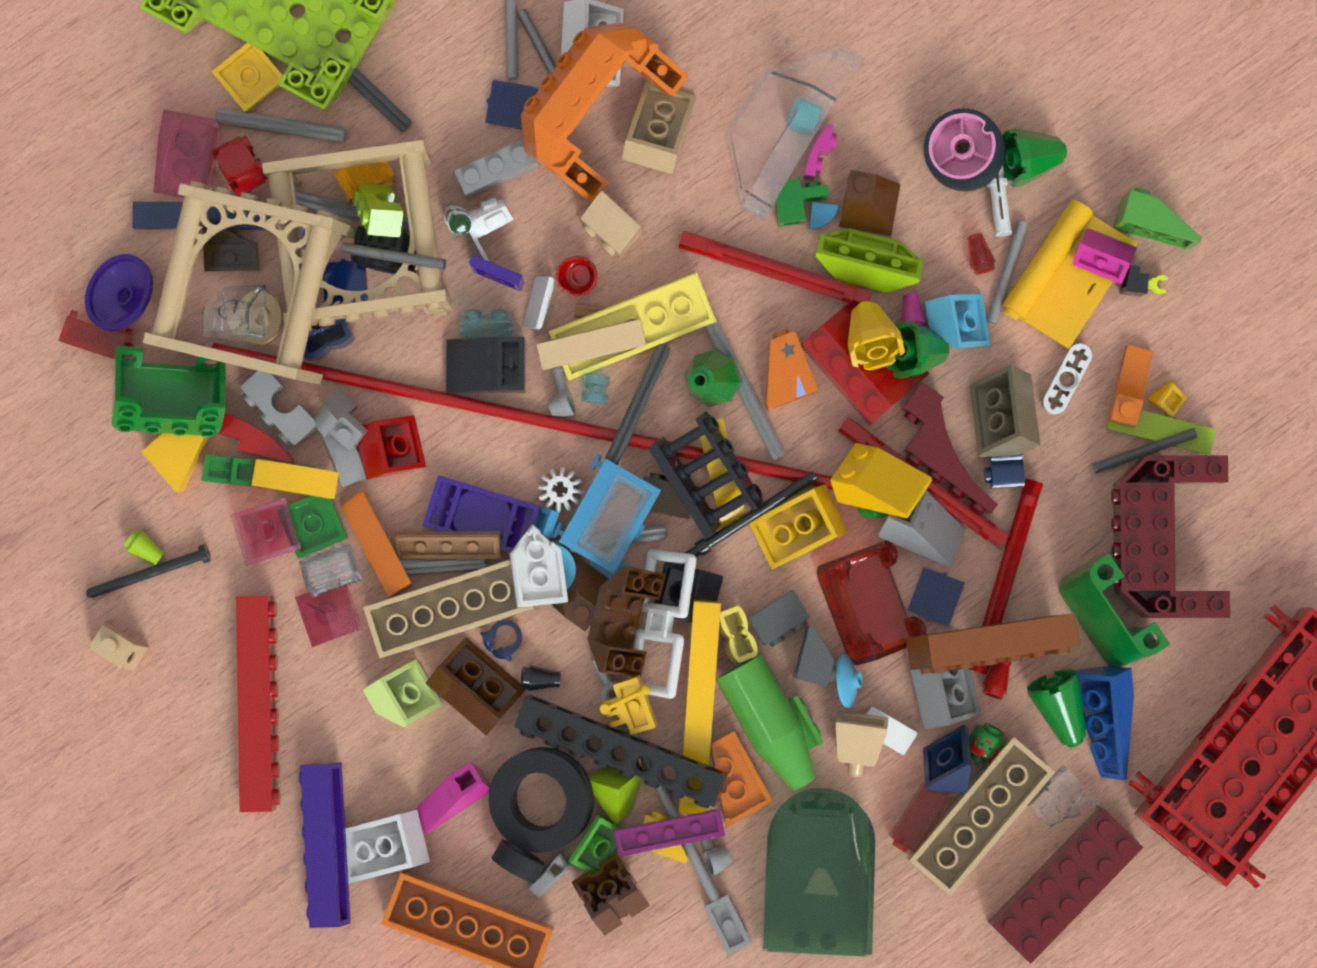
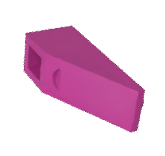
[415,761,490,835]

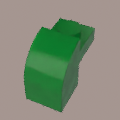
[776,178,829,227]

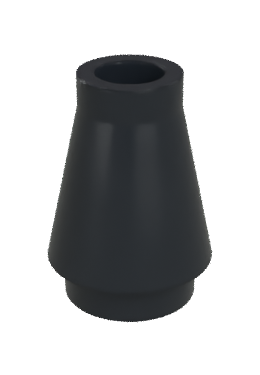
[521,665,560,691]

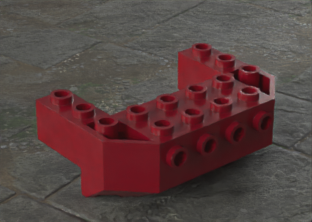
[1111,455,1230,618]

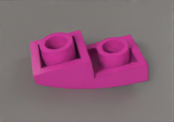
[803,124,837,180]

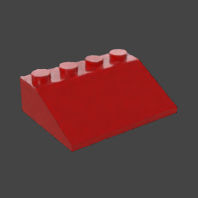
[801,303,929,426]

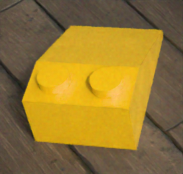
[830,443,932,518]
[749,484,849,570]

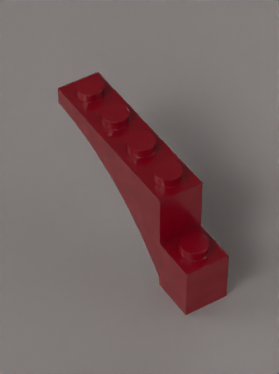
[901,382,998,515]

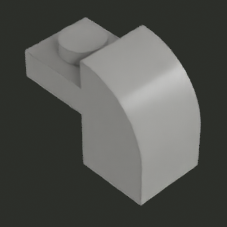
[314,388,368,451]

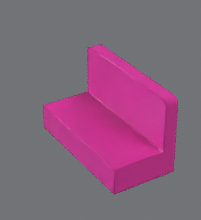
[1072,229,1137,284]

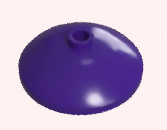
[85,254,153,331]

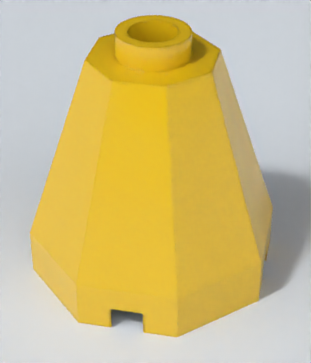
[848,301,905,370]

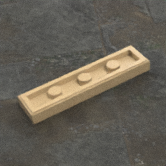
[536,319,647,370]

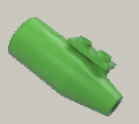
[715,653,824,791]

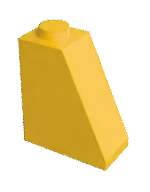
[141,433,210,493]

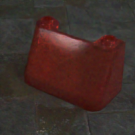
[817,540,927,665]

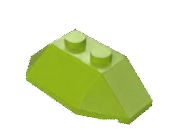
[815,228,924,293]

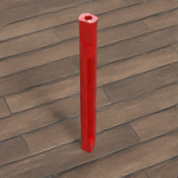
[678,231,873,305]
[838,417,1009,548]
[969,478,1043,675]

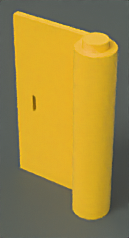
[1002,199,1138,350]

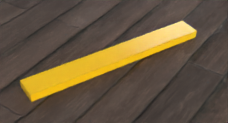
[679,600,721,813]

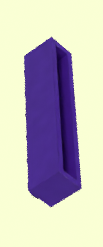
[299,762,351,928]

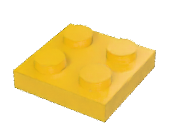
[212,42,283,113]

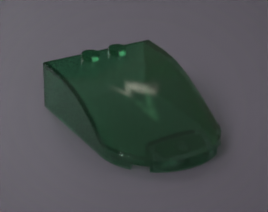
[761,788,875,957]

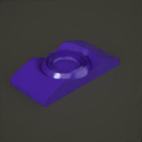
[422,475,540,553]

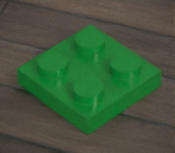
[278,496,348,559]

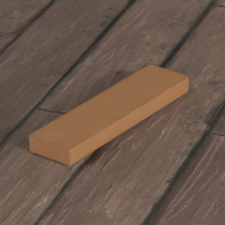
[393,531,502,560]

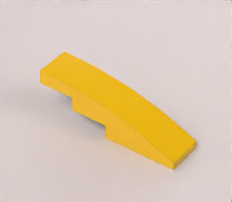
[697,418,746,528]

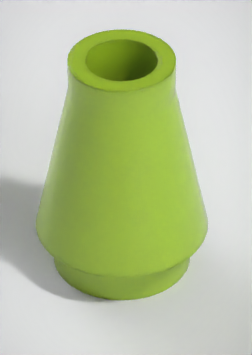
[123,529,165,565]

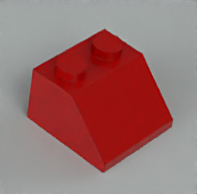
[358,415,426,480]

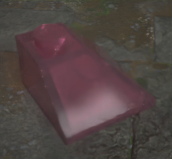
[295,580,363,648]

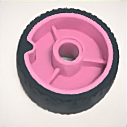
[924,108,1005,192]

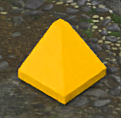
[1147,382,1188,418]

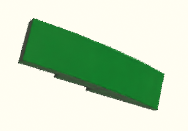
[201,454,314,489]

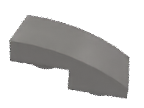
[321,434,366,487]

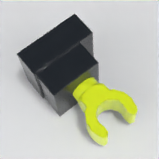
[1120,265,1168,296]

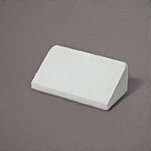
[523,276,555,332]
[865,705,918,755]

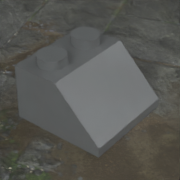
[793,626,837,687]

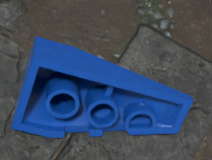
[1075,666,1134,780]

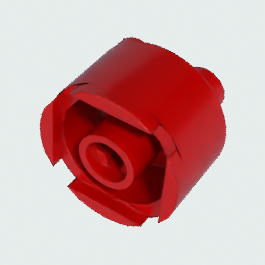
[211,135,268,197]

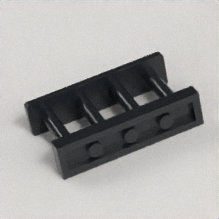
[648,411,763,538]

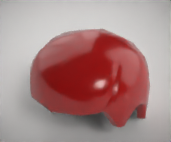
[555,256,598,296]

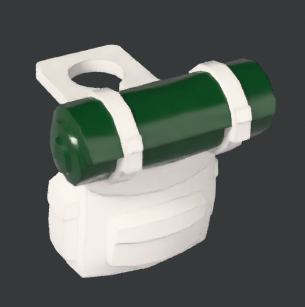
[444,198,513,261]

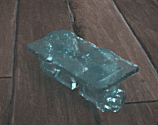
[459,309,513,338]

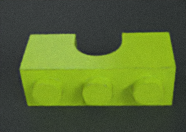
[352,182,403,237]

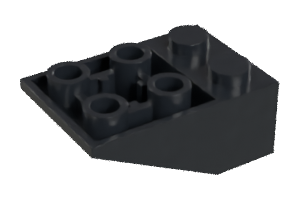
[446,337,526,393]

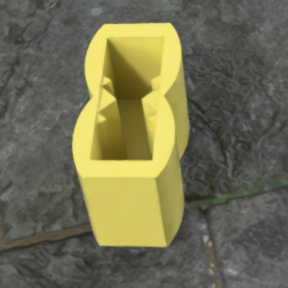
[719,606,758,664]

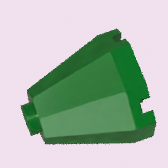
[1002,129,1067,187]
[886,321,950,378]
[684,350,742,407]

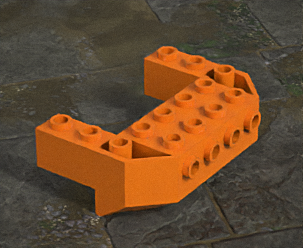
[521,23,689,203]

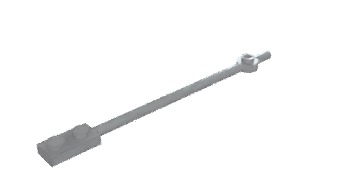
[592,660,752,955]

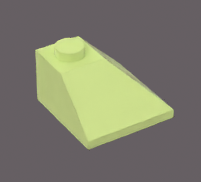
[363,659,443,727]

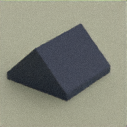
[923,724,972,793]

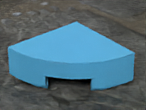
[809,202,839,230]

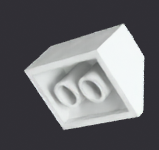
[561,0,624,87]

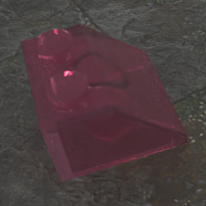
[230,498,301,566]

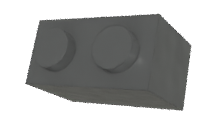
[747,590,810,647]

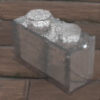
[299,543,363,597]

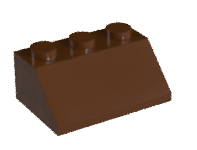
[425,637,526,735]

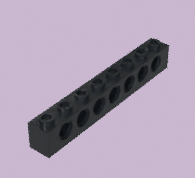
[514,694,728,808]

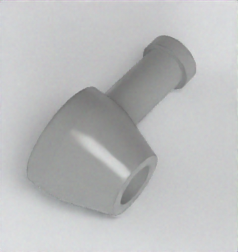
[548,367,576,417]
[700,839,732,875]

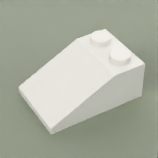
[345,810,430,883]

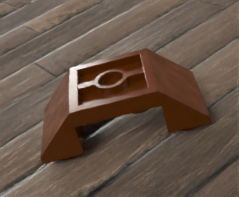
[587,566,666,678]

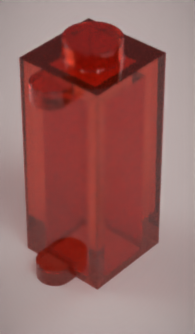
[59,310,134,360]
[889,781,949,853]

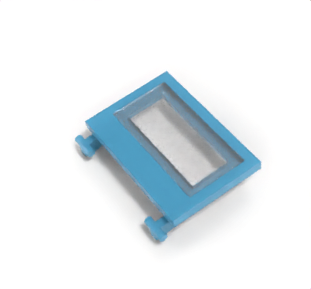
[551,454,661,573]

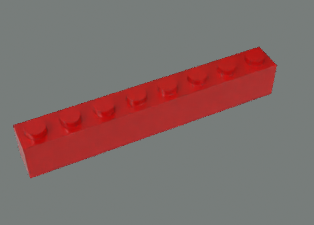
[236,596,280,812]

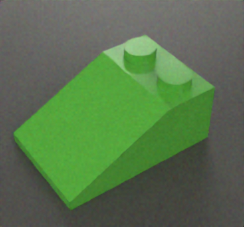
[1113,188,1202,250]

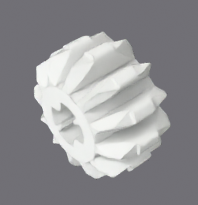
[538,467,583,513]

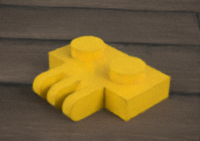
[601,675,658,735]

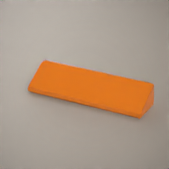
[341,491,413,598]

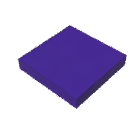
[469,255,525,291]

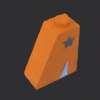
[765,329,818,411]

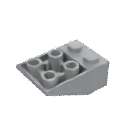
[878,491,965,569]

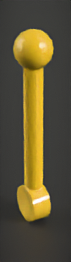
[600,685,650,715]

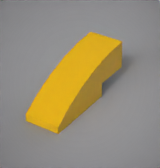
[251,459,339,499]

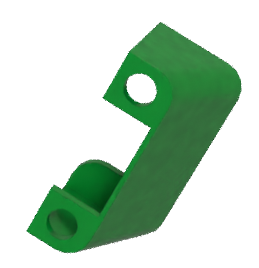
[111,346,226,437]
[1059,553,1170,667]

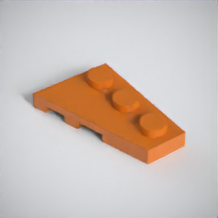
[711,731,773,828]

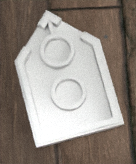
[510,524,568,607]

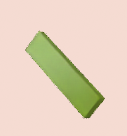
[1106,410,1217,455]

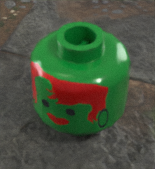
[969,722,1006,764]

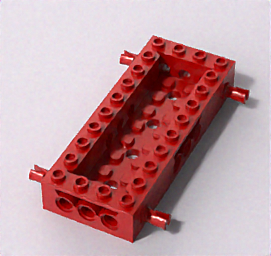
[1129,604,1317,888]

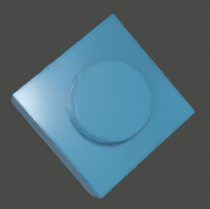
[535,507,559,538]

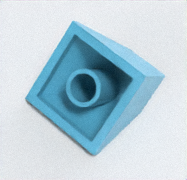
[925,294,991,349]

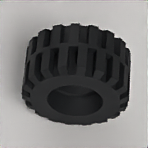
[350,225,416,275]

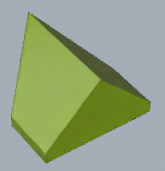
[589,766,644,825]

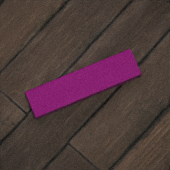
[614,808,725,857]

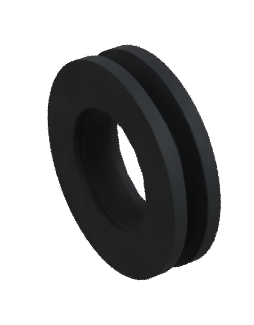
[489,747,594,853]

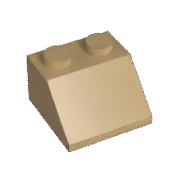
[581,191,641,258]

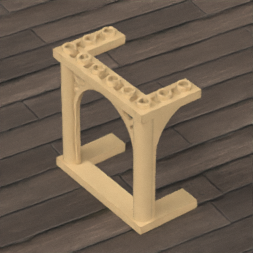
[262,140,453,331]
[143,181,357,385]

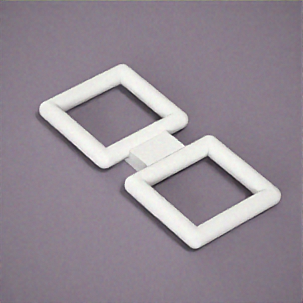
[628,549,697,699]

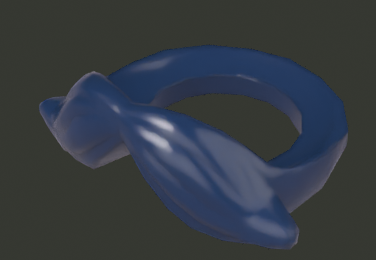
[480,620,523,661]

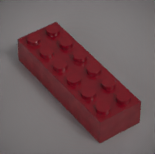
[988,807,1144,964]

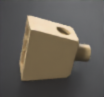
[88,621,149,670]
[836,711,888,777]

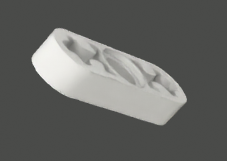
[1041,344,1092,415]

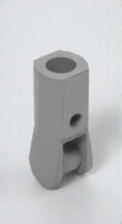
[527,851,573,898]

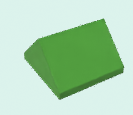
[568,812,622,874]

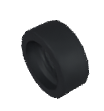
[491,839,545,883]

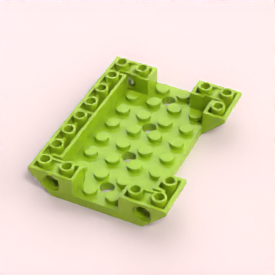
[139,0,395,111]

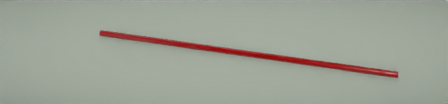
[212,343,833,490]

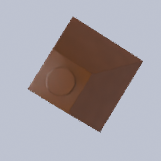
[839,170,901,236]
[551,555,609,631]

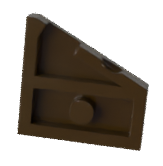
[202,221,259,271]

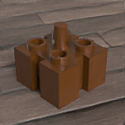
[572,853,650,936]

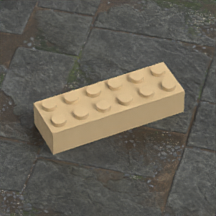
[363,559,535,659]
[906,735,1055,896]

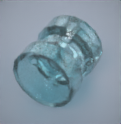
[581,374,610,404]

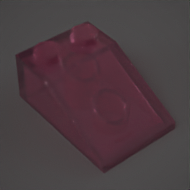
[153,109,221,198]

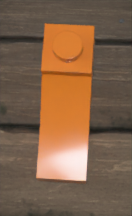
[1107,344,1154,428]

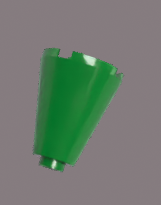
[1027,669,1086,747]

